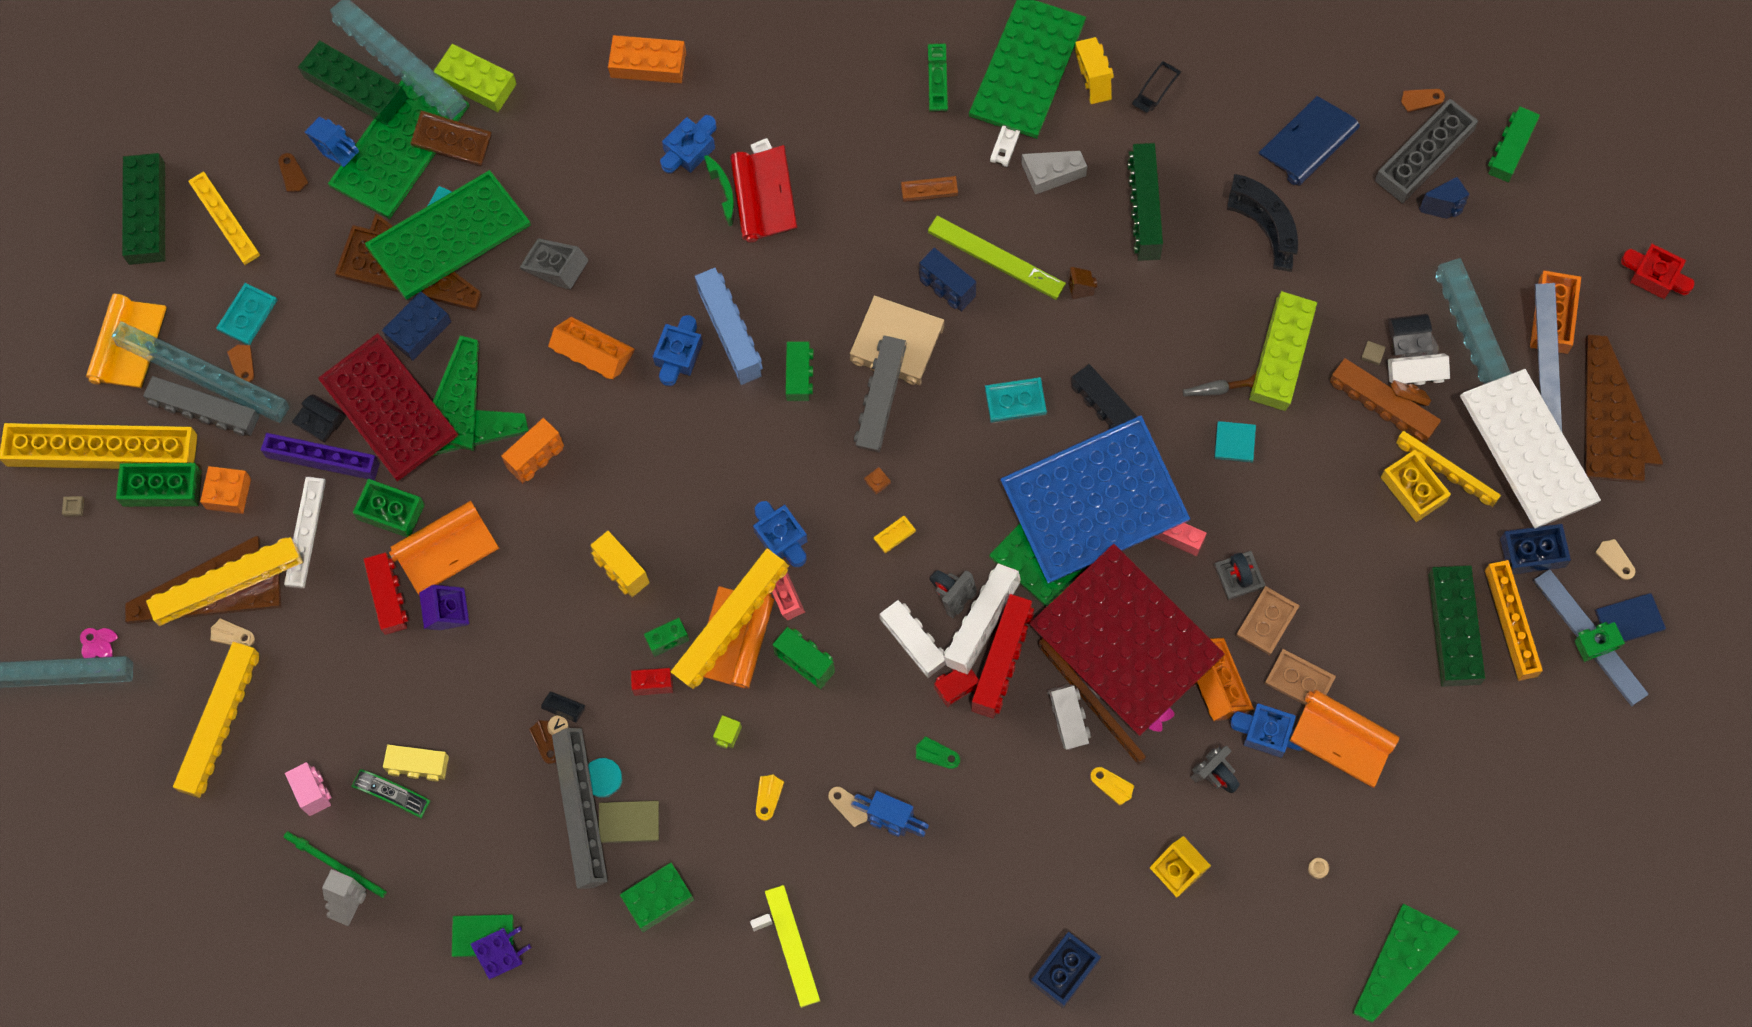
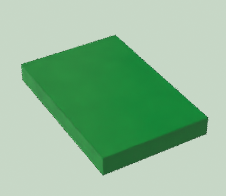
[452,915,514,958]

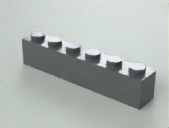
[854,335,907,453]
[143,376,260,436]

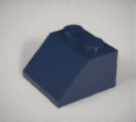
[1419,177,1470,219]

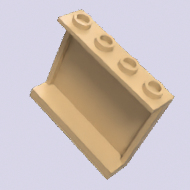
[850,295,944,385]

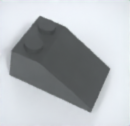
[519,238,589,290]

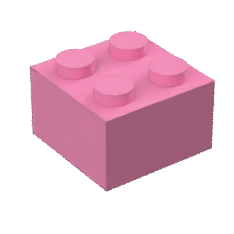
[285,762,332,816]

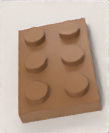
[1236,586,1300,655]
[1265,649,1336,705]

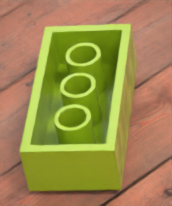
[433,44,517,112]

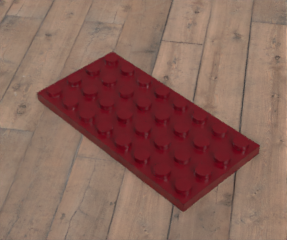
[318,333,458,482]

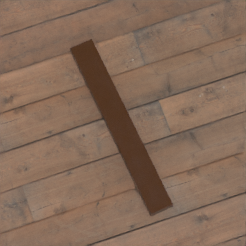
[1039,639,1146,766]

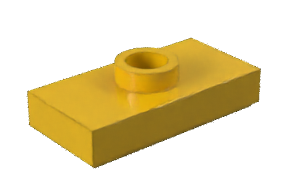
[874,516,916,554]

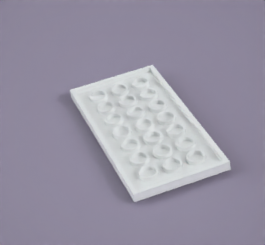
[1460,369,1601,529]

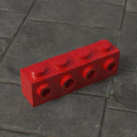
[364,552,409,635]

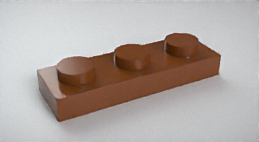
[901,176,958,202]

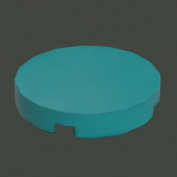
[588,758,622,798]

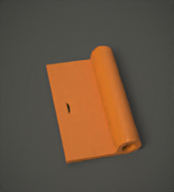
[389,500,499,595]
[703,586,774,689]
[1289,689,1399,788]

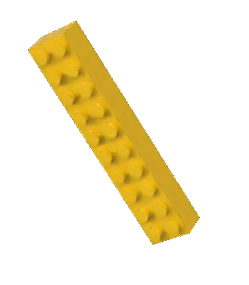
[0,423,198,469]

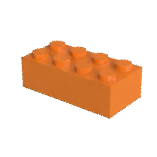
[608,35,686,84]
[1530,270,1581,354]

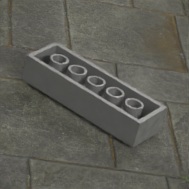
[1375,99,1478,203]

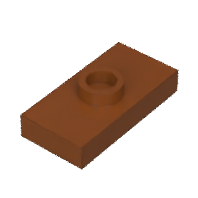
[1391,380,1431,406]

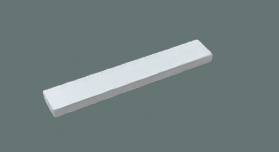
[284,477,326,589]

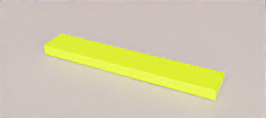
[765,885,820,1008]

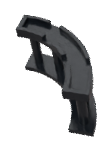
[1227,174,1298,272]

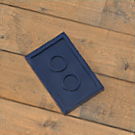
[1595,593,1666,642]

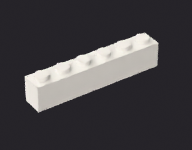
[944,564,1021,674]

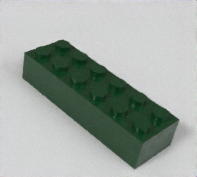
[298,40,408,125]
[1127,143,1163,261]
[122,153,165,265]
[1428,565,1485,687]

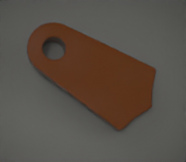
[278,153,309,192]
[529,720,556,764]

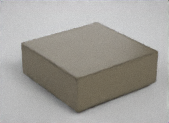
[1361,341,1386,366]
[62,496,84,517]

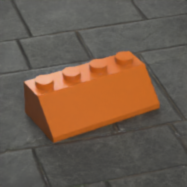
[548,317,635,379]
[1197,638,1254,721]

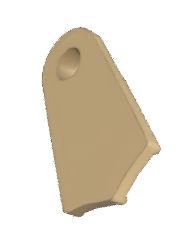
[1595,539,1635,580]
[210,618,255,647]
[828,787,867,827]

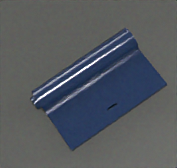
[1259,96,1360,186]

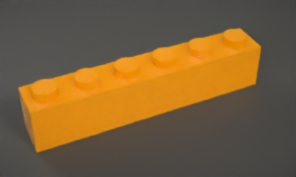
[1485,560,1543,681]

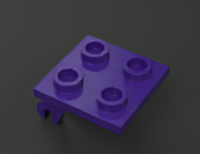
[470,926,532,980]

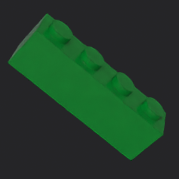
[1488,106,1540,183]

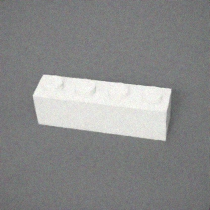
[880,600,946,678]

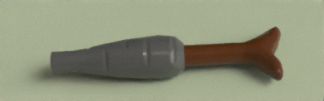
[1183,371,1257,397]

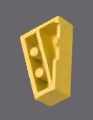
[1075,37,1114,104]

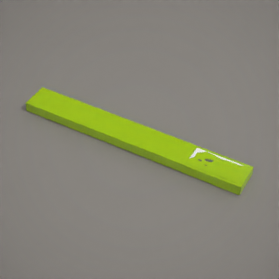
[928,216,1066,300]

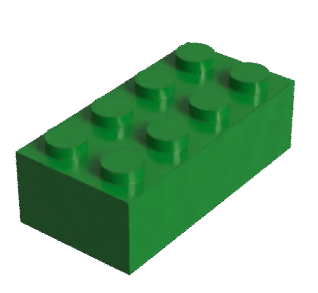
[116,463,201,507]

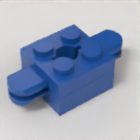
[660,115,717,173]
[305,117,359,167]
[653,315,703,386]
[753,501,808,568]
[1230,703,1304,758]
[851,791,929,837]

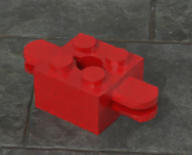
[1621,244,1694,299]

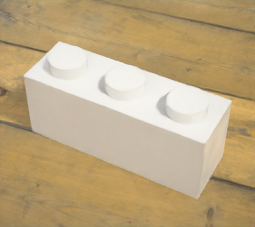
[1388,353,1450,385]

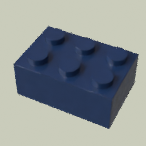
[919,247,976,312]
[382,291,451,361]
[1500,524,1571,575]
[1031,932,1101,1008]

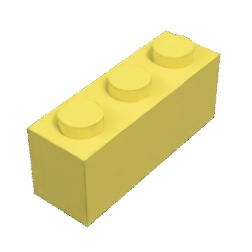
[383,745,449,781]

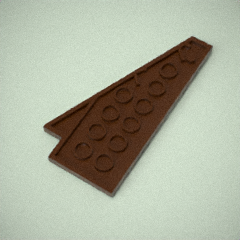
[335,214,482,311]
[1585,335,1663,483]
[125,536,281,624]

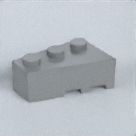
[1021,151,1087,195]
[1046,684,1091,750]
[322,869,366,926]

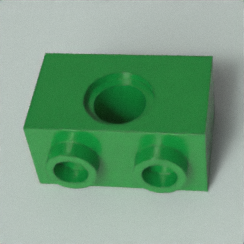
[644,618,689,657]
[1574,622,1625,662]

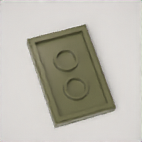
[599,801,659,843]

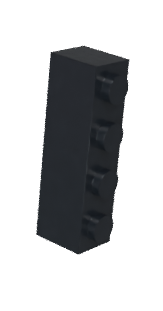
[1071,364,1138,429]

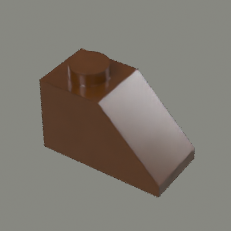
[1068,267,1098,300]

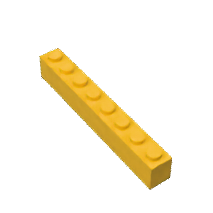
[146,537,303,626]
[671,548,789,689]
[173,642,259,798]

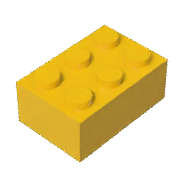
[1381,450,1451,522]
[590,531,649,597]

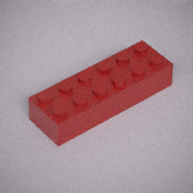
[972,594,1034,719]

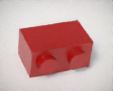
[631,668,673,696]
[934,669,979,707]

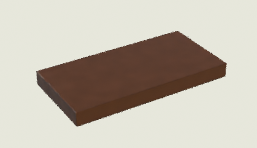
[411,110,492,167]

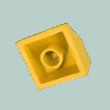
[1150,836,1211,897]

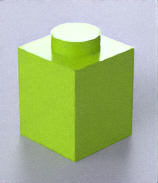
[713,715,742,749]

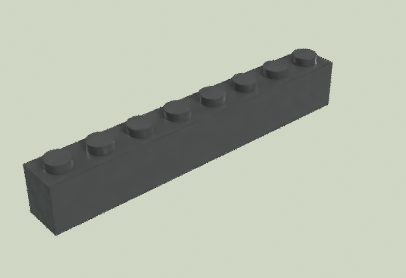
[552,728,608,889]

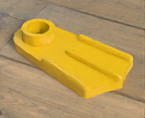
[1091,767,1134,806]
[756,774,784,821]

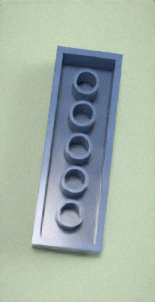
[695,268,763,385]

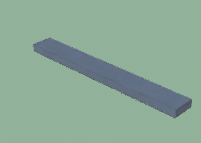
[1535,283,1562,432]
[1533,569,1649,706]

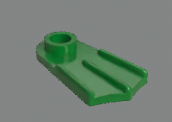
[916,736,960,769]

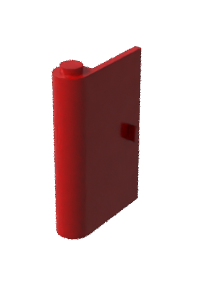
[730,145,797,243]

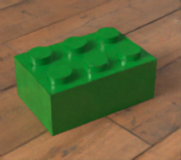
[353,479,425,537]
[773,627,835,690]
[620,863,694,932]

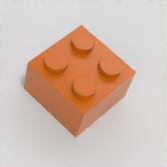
[200,466,251,514]

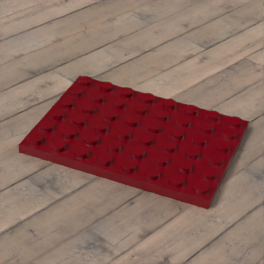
[1029,544,1225,737]

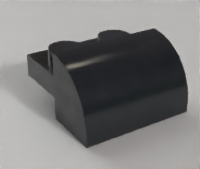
[1388,314,1433,356]
[292,394,347,442]

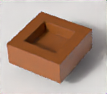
[864,467,891,494]

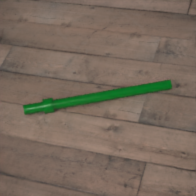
[283,831,387,898]

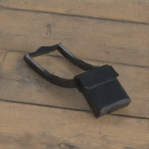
[1132,61,1182,113]

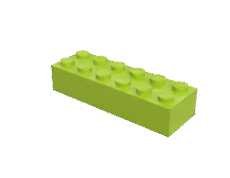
[1249,291,1317,411]

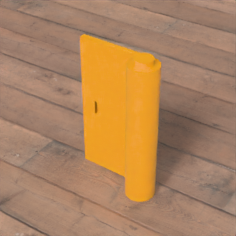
[86,294,167,388]

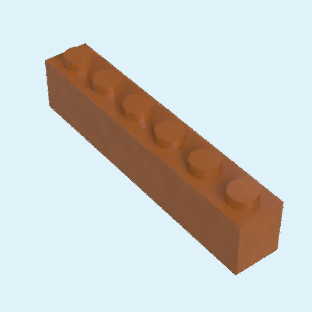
[1330,358,1441,444]

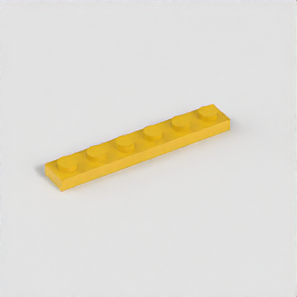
[188,171,260,265]
[1396,431,1501,507]

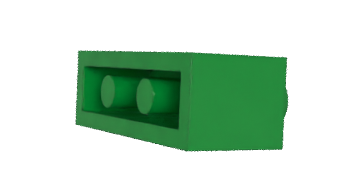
[786,342,814,401]

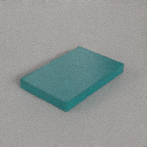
[216,283,278,345]
[985,377,1047,423]

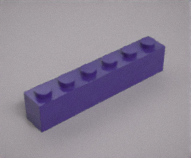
[261,433,380,481]

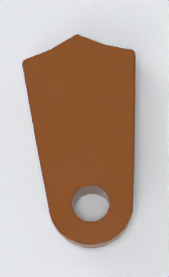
[1401,89,1445,112]
[227,344,254,384]

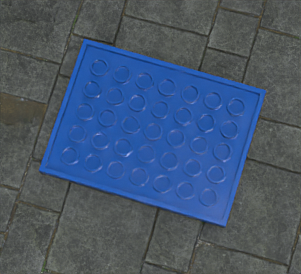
[1000,415,1190,584]

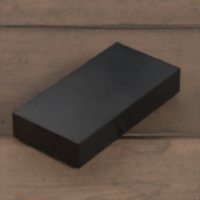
[541,691,585,723]

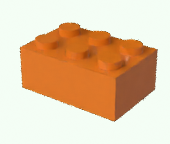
[501,418,564,484]

